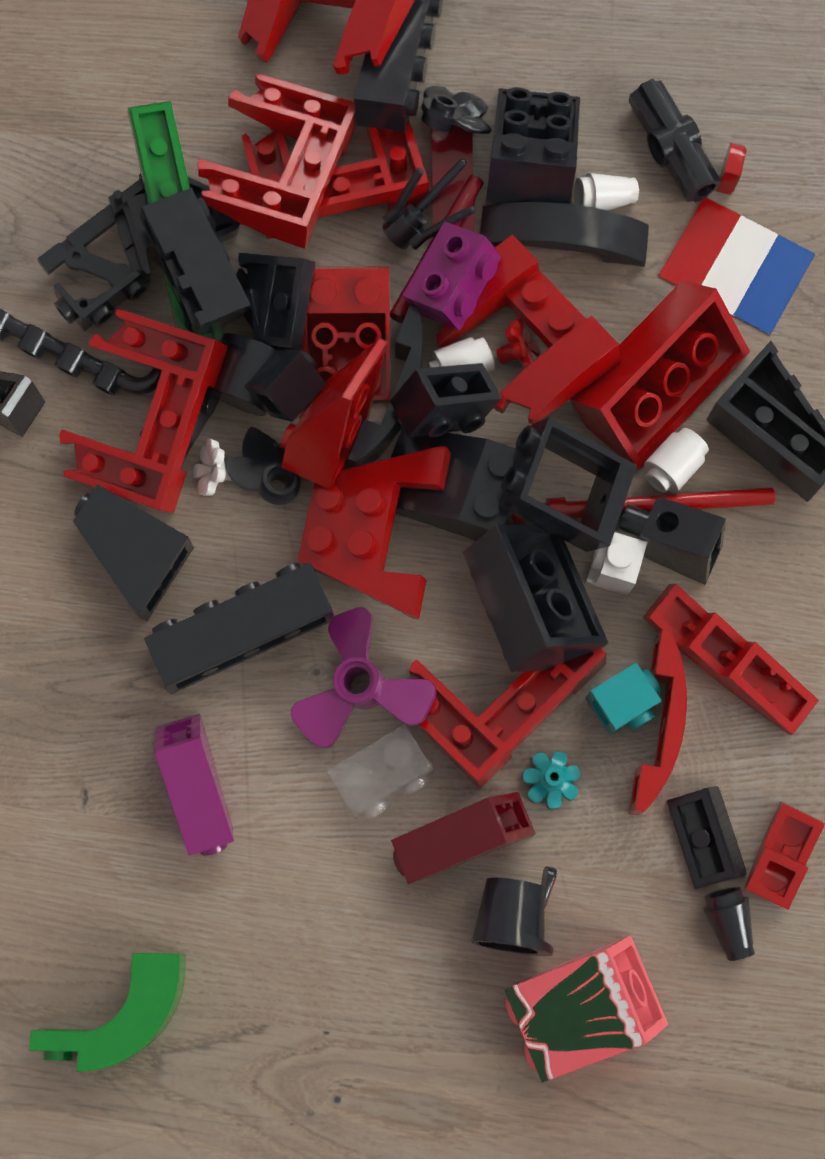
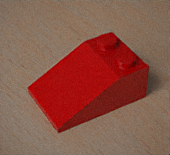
[280,338,388,489]

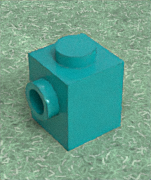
[586,662,662,735]

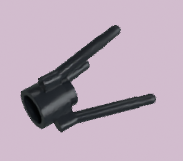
[382,159,475,250]

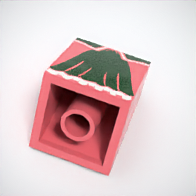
[504,935,668,1082]

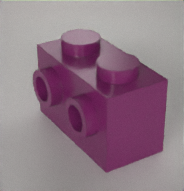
[402,221,501,331]

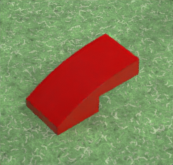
[744,801,825,910]

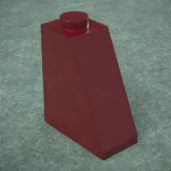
[391,792,536,884]

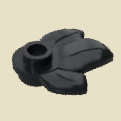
[421,86,492,134]
[225,426,300,505]

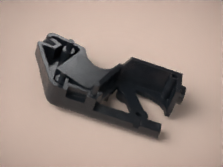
[37,173,240,331]

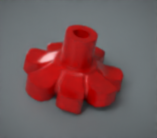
[496,318,541,369]

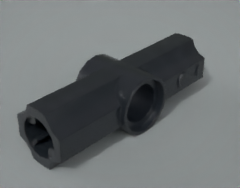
[628,79,721,203]

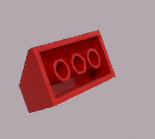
[569,280,750,470]

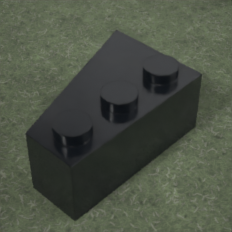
[706,341,825,502]

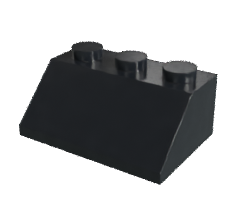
[463,524,609,672]

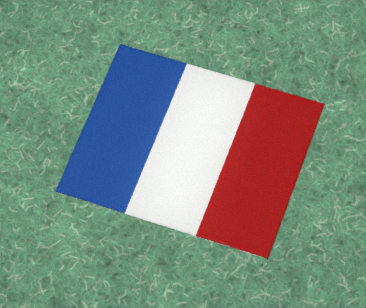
[658,198,815,335]

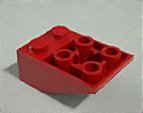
[303,266,390,400]

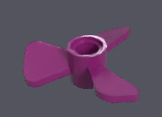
[291,607,437,748]

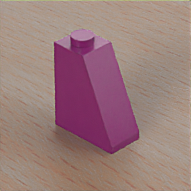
[154,714,234,856]

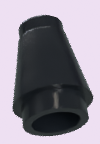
[703,887,755,961]

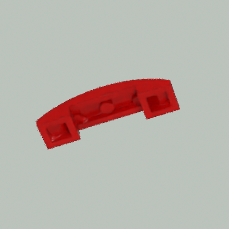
[629,630,687,816]

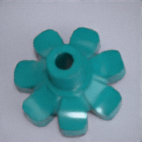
[522,751,581,810]

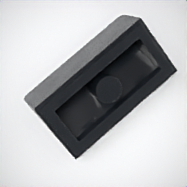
[667,786,747,889]

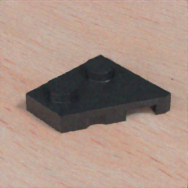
[238,253,315,350]

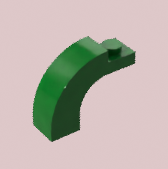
[29,953,186,1072]

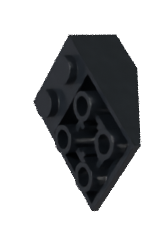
[486,87,580,204]

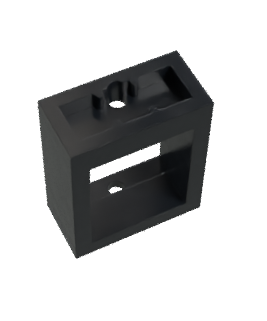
[499,417,637,552]

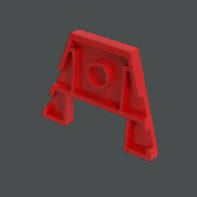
[298,446,451,619]

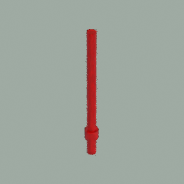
[512,487,775,522]

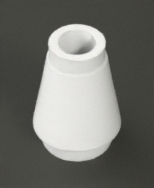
[573,173,639,210]

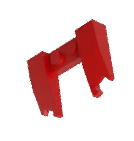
[238,0,415,75]
[197,74,356,249]
[241,120,429,240]
[435,234,621,424]
[59,309,229,513]
[409,597,606,789]

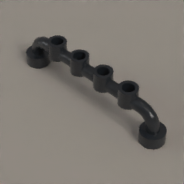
[0,309,162,396]

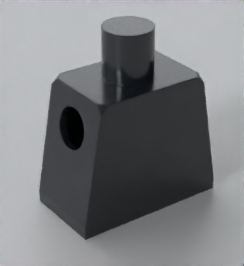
[619,497,726,585]

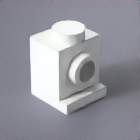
[586,532,647,596]

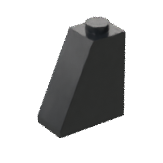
[73,484,194,622]

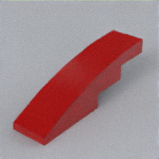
[642,583,819,735]

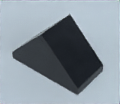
[0,371,45,438]

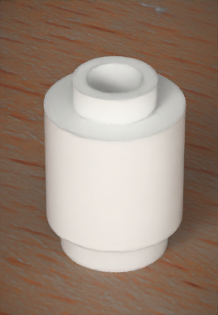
[427,337,495,372]
[644,428,709,493]

